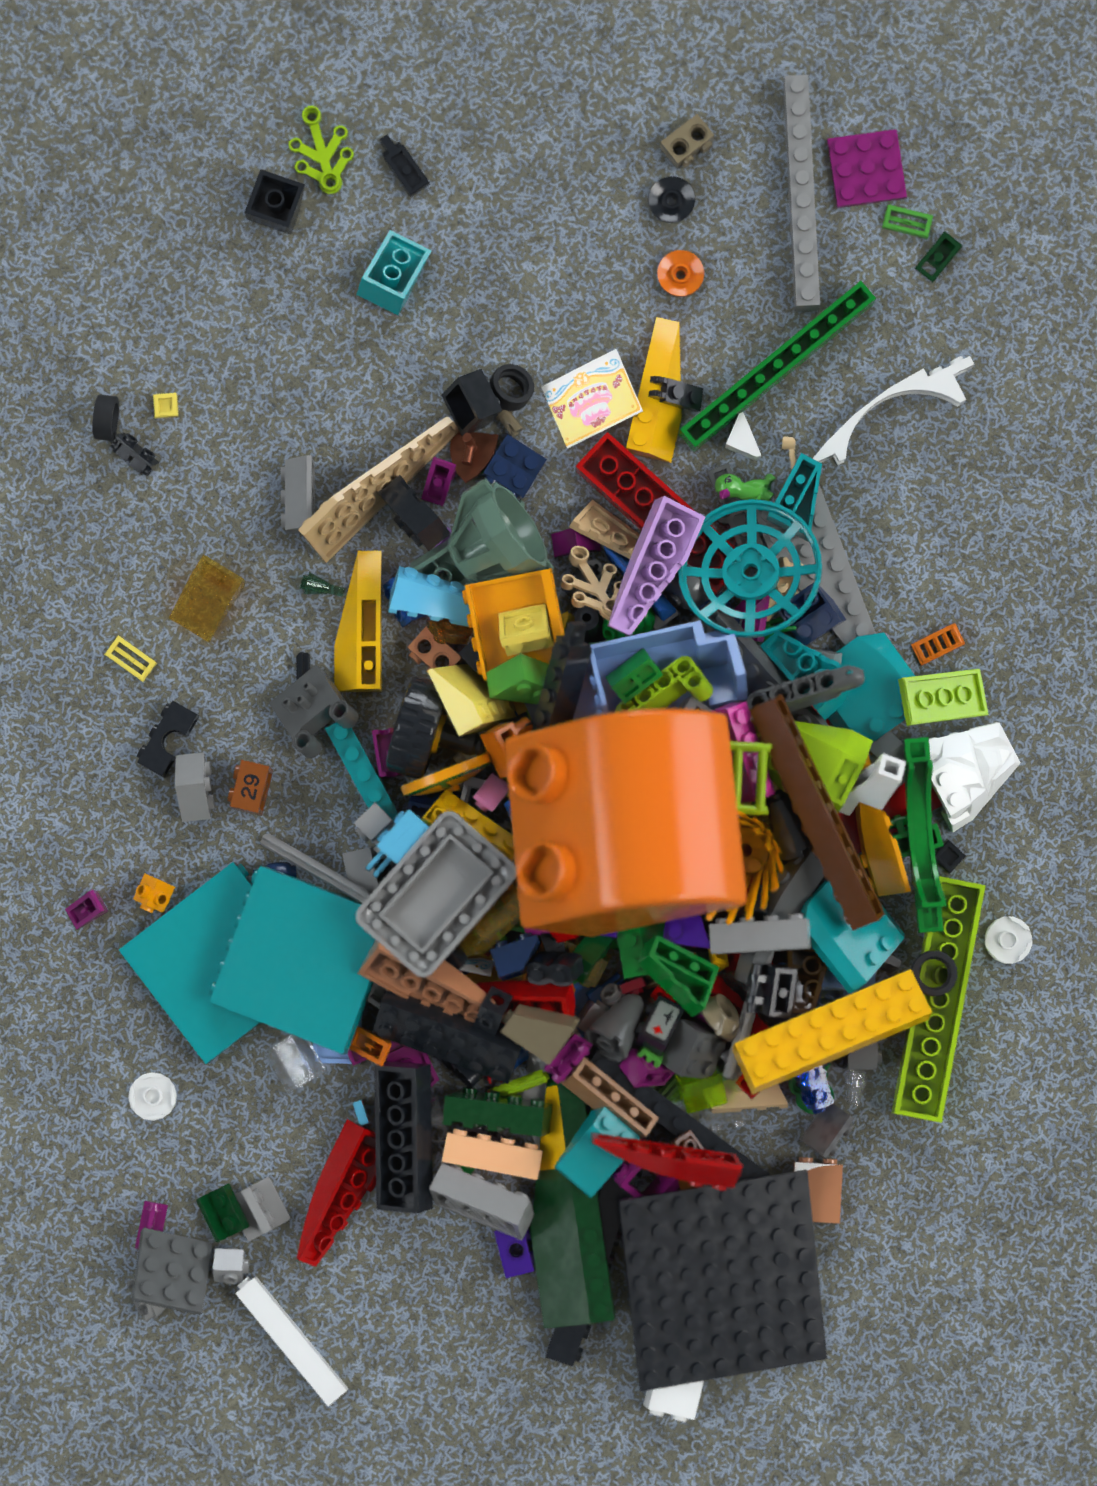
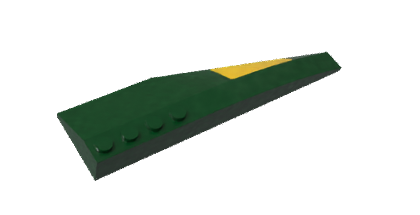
[531,1072,616,1329]

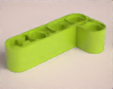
[615,656,713,712]

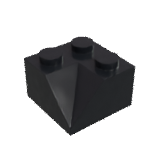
[244,169,305,235]

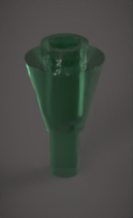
[300,572,345,597]

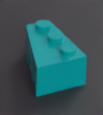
[766,453,822,542]

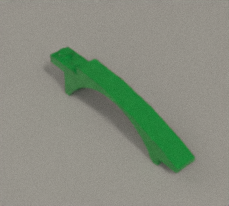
[904,737,946,933]

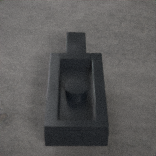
[380,134,430,197]

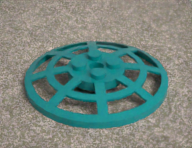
[678,499,822,638]

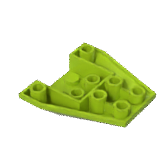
[767,721,873,813]

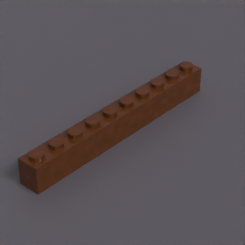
[749,694,885,931]

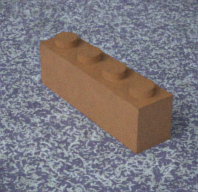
[560,1057,659,1140]

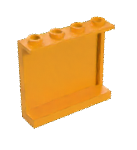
[462,568,565,680]

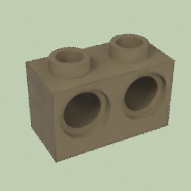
[660,114,715,169]

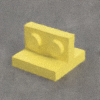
[499,603,554,656]

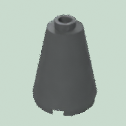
[584,994,645,1062]

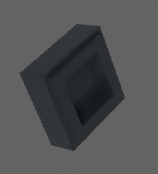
[935,840,966,874]

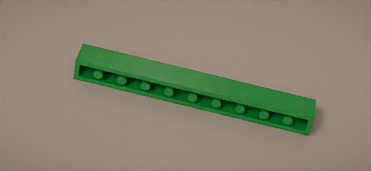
[679,281,876,452]

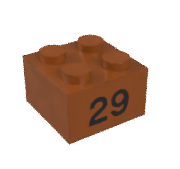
[227,760,273,816]

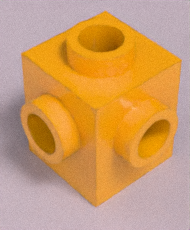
[133,873,175,913]

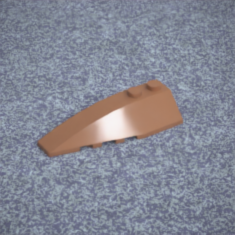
[358,938,506,1022]

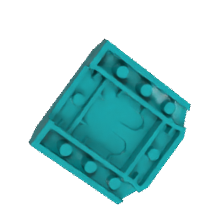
[828,632,915,743]
[802,880,905,994]

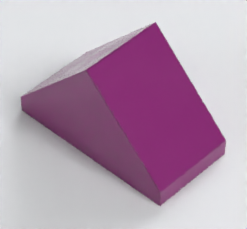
[551,528,601,558]
[65,890,109,930]

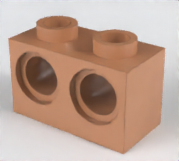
[407,626,463,672]

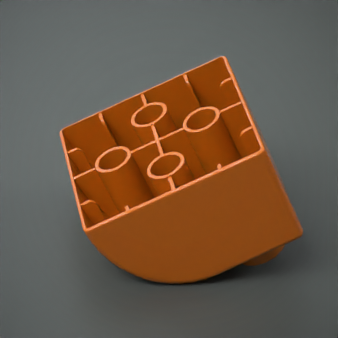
[505,709,746,937]

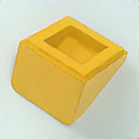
[708,940,729,972]

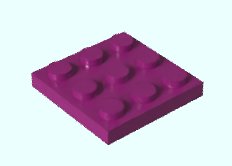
[827,129,907,208]

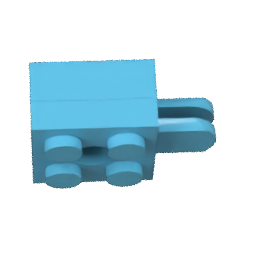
[365,810,429,878]

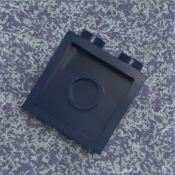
[482,434,547,500]

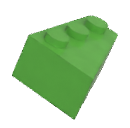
[486,654,549,704]

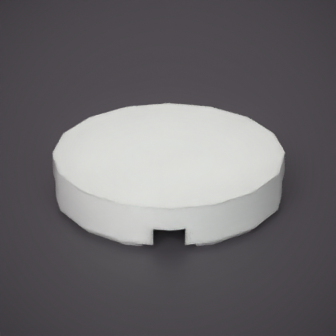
[985,917,1032,964]
[128,1072,177,1121]

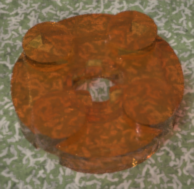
[426,616,473,644]

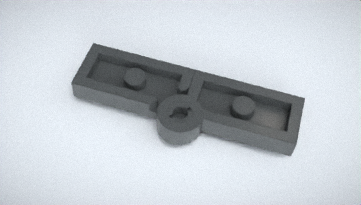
[707,463,764,547]

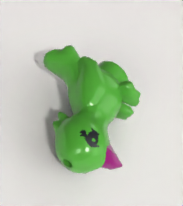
[715,473,776,501]

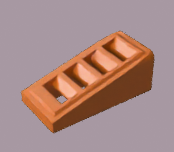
[911,623,965,666]

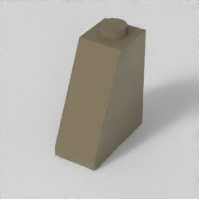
[501,1004,580,1065]

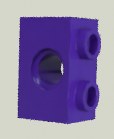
[494,1228,535,1278]

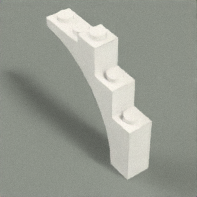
[768,754,906,816]

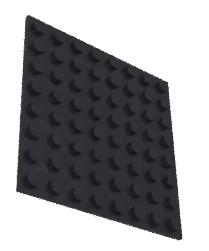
[618,1170,827,1392]

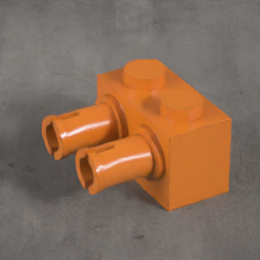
[480,717,532,778]

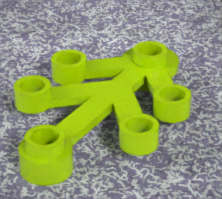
[289,106,354,195]

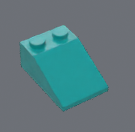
[356,230,432,315]
[554,1106,640,1198]

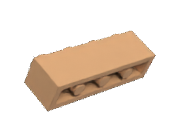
[442,1128,543,1180]

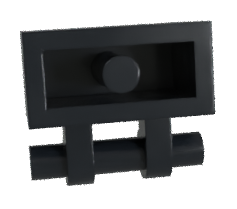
[745,963,798,1018]

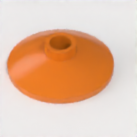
[657,250,704,297]

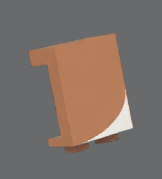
[793,1157,843,1224]

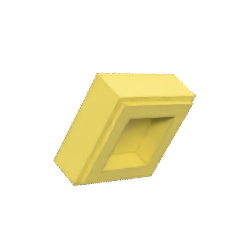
[153,393,179,419]

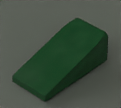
[915,231,963,283]

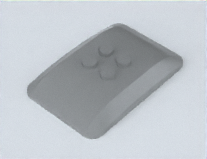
[356,811,516,977]

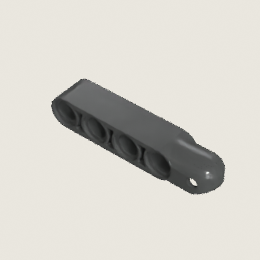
[747,665,865,712]

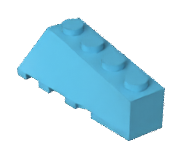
[388,566,470,627]

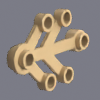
[560,546,622,620]

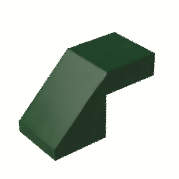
[573,936,614,984]

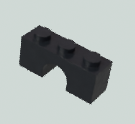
[137,701,200,778]

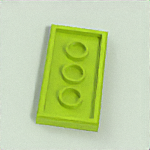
[898,669,989,726]

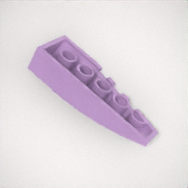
[608,496,705,636]

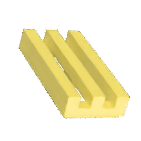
[104,635,157,682]

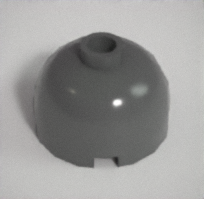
[665,564,708,610]

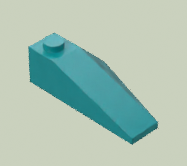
[760,631,850,720]

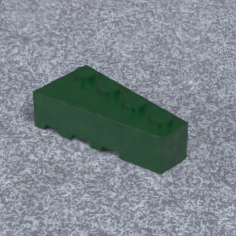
[442,1086,553,1137]

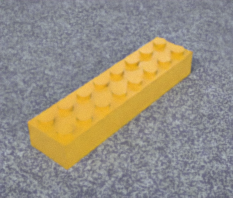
[732,969,932,1095]

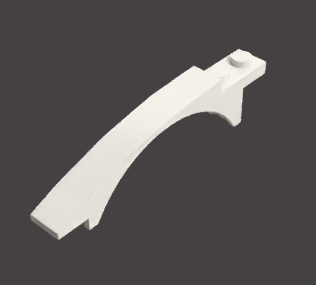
[813,356,974,465]

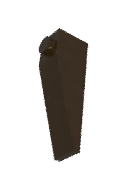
[784,946,828,1014]

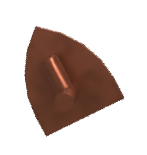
[450,432,499,483]

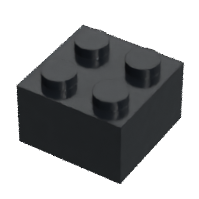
[441,369,503,437]

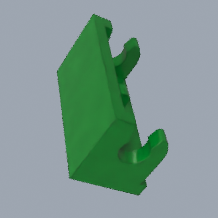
[605,648,663,704]

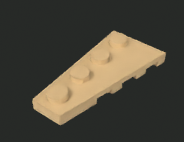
[569,500,640,559]

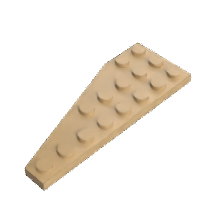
[298,416,459,563]

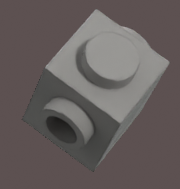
[213,1247,249,1285]

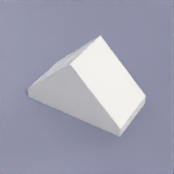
[725,412,761,461]

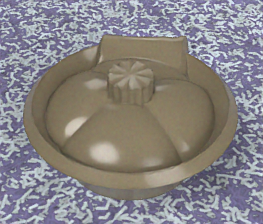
[701,994,740,1041]

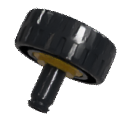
[386,676,485,779]

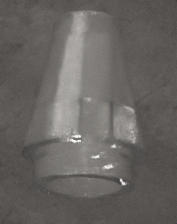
[844,1069,868,1106]

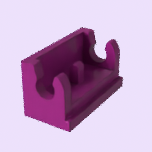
[372,728,404,779]

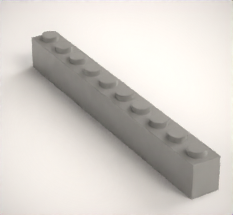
[783,75,820,312]

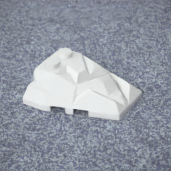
[929,722,1020,832]

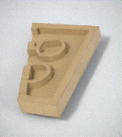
[702,1078,788,1114]

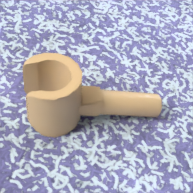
[782,437,796,470]

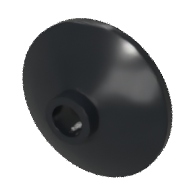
[648,176,695,223]

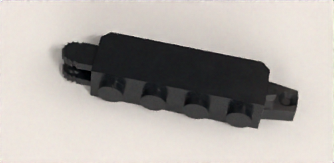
[533,621,592,730]

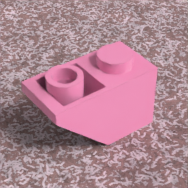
[473,772,509,812]

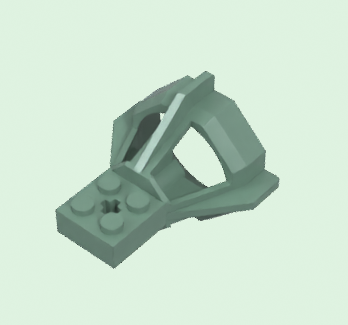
[410,479,554,586]

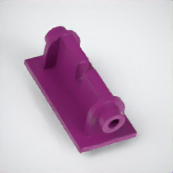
[543,1033,592,1084]
[135,1201,168,1249]

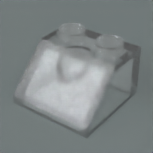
[264,1035,327,1095]

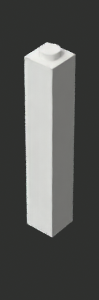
[235,1276,348,1406]

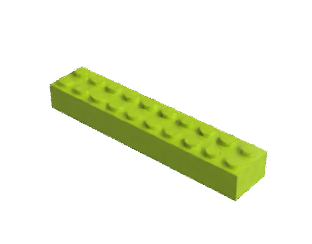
[891,876,986,1123]

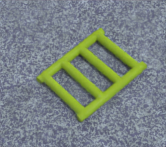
[730,741,772,815]

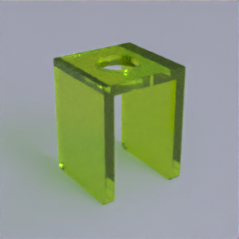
[675,1069,727,1114]

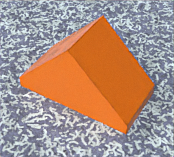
[349,1026,392,1066]

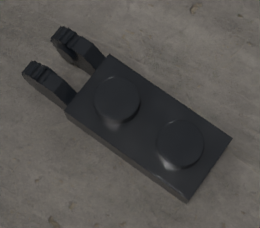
[648,376,703,412]

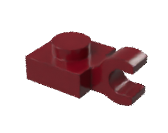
[620,976,648,996]

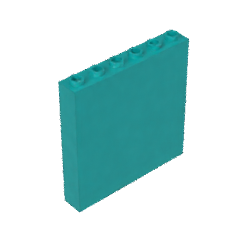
[119,862,261,1064]
[209,866,376,1054]

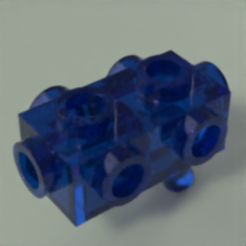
[794,1061,834,1114]

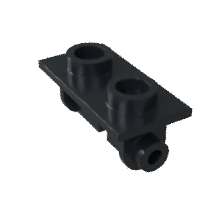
[111,433,160,476]

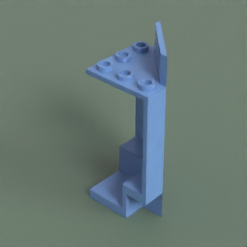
[573,620,748,721]

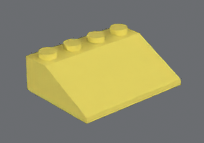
[428,664,517,736]

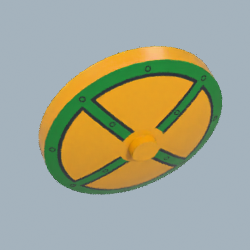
[400,753,492,796]

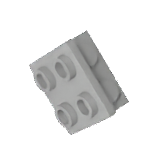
[235,1177,291,1241]

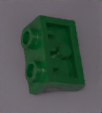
[196,1183,250,1243]

